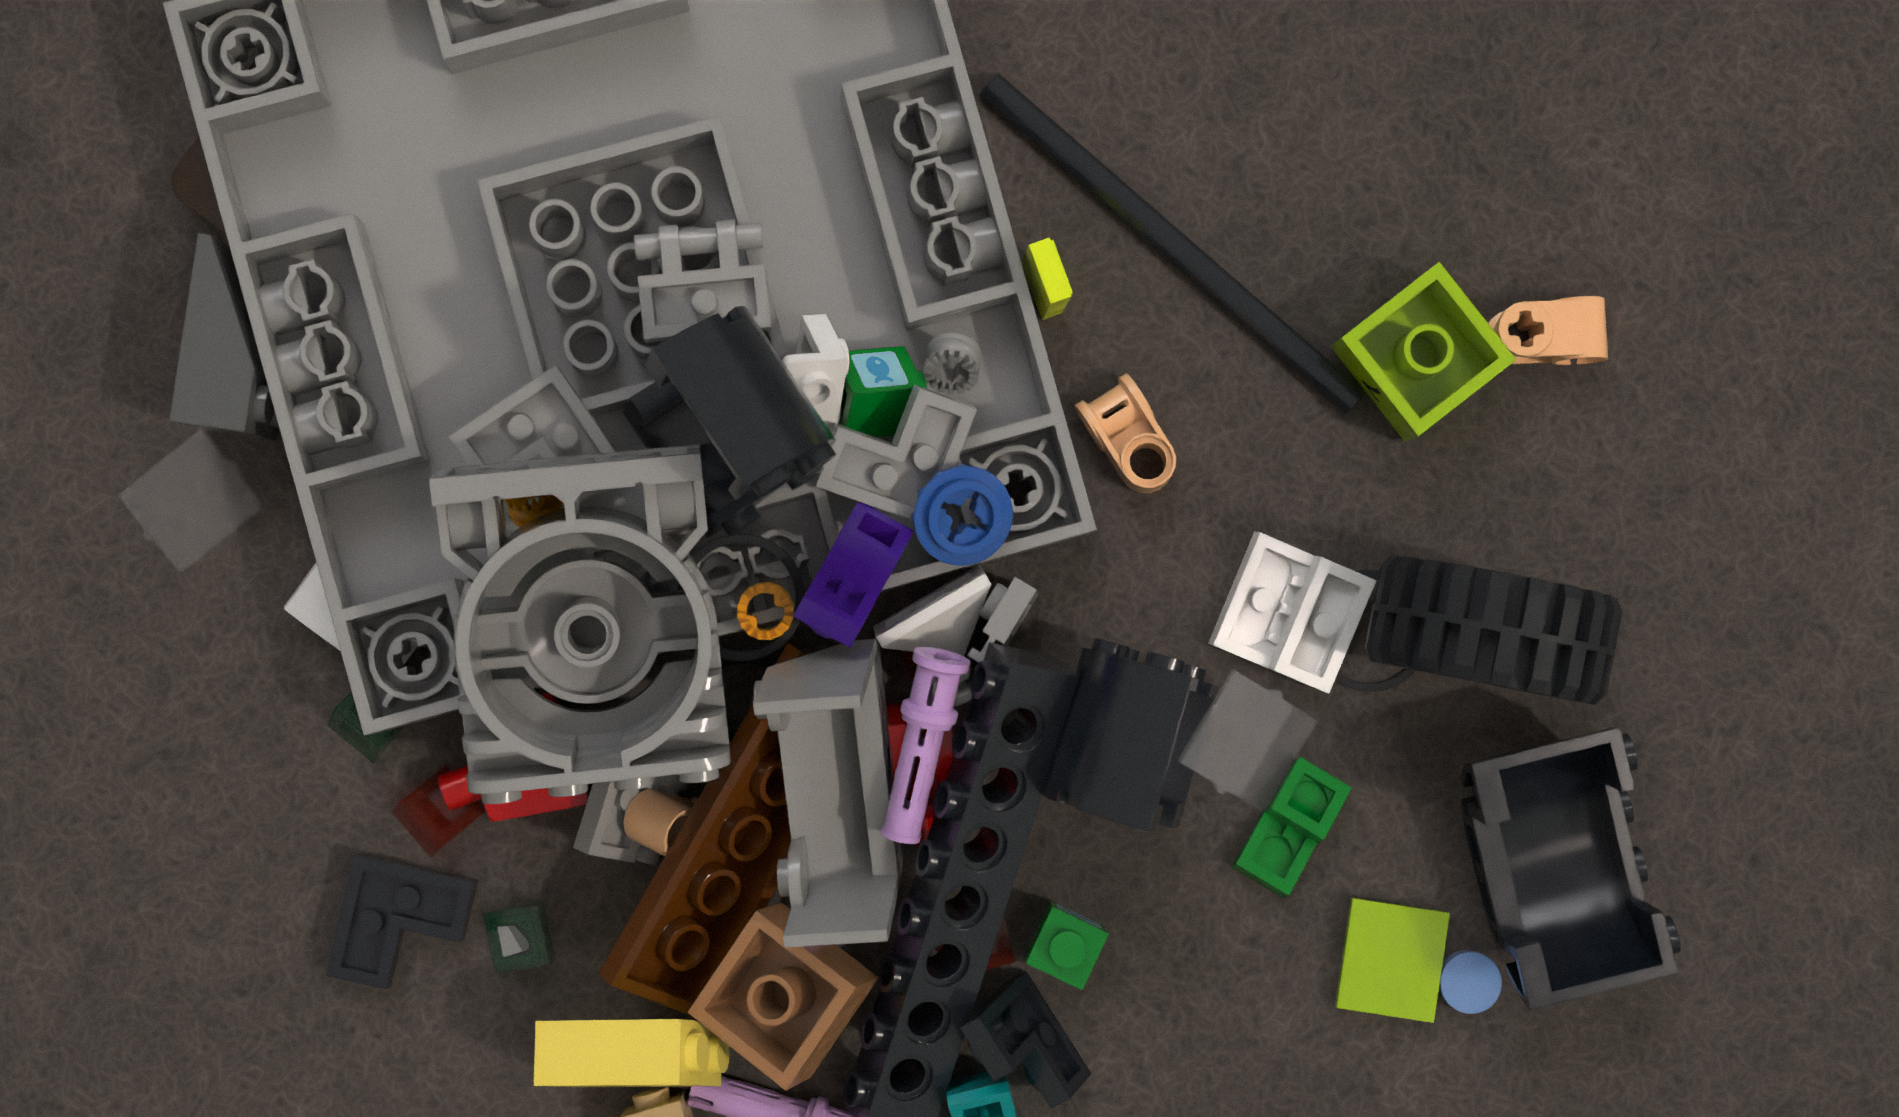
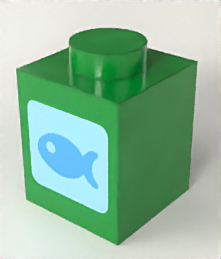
[839,346,927,437]
[1024,900,1109,990]

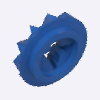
[911,463,1013,566]

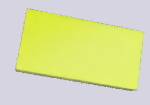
[1021,237,1073,320]

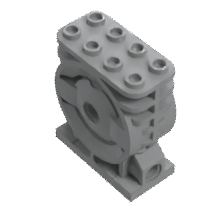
[429,444,731,804]

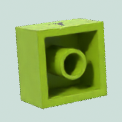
[1330,262,1516,442]

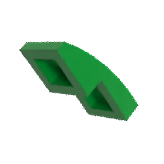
[1231,756,1352,898]

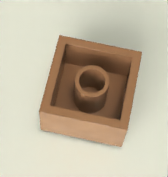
[688,903,879,1091]

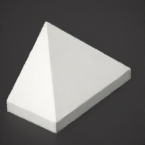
[873,564,991,656]

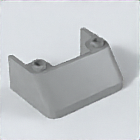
[753,639,903,948]

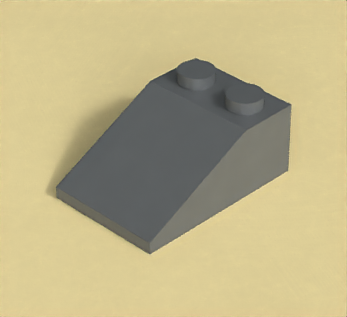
[169,233,279,441]

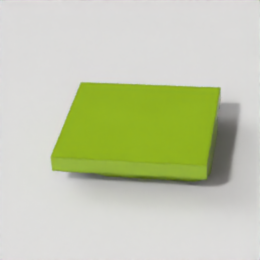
[1335,897,1450,1023]

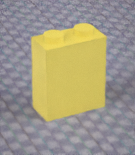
[534,1019,729,1087]

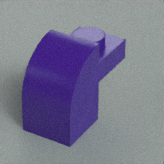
[793,501,914,648]

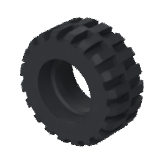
[1365,556,1623,705]

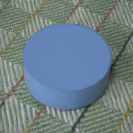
[1439,950,1502,1014]

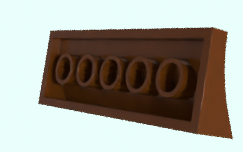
[598,643,808,1016]

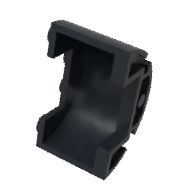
[623,306,837,538]
[1043,638,1218,832]
[1461,727,1681,1010]

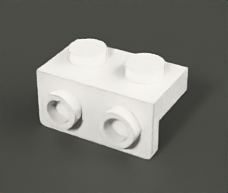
[783,314,849,431]

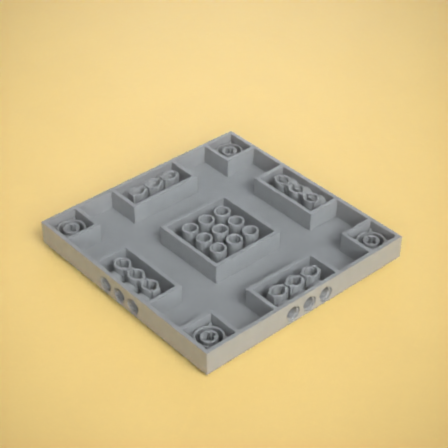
[163,0,1097,735]

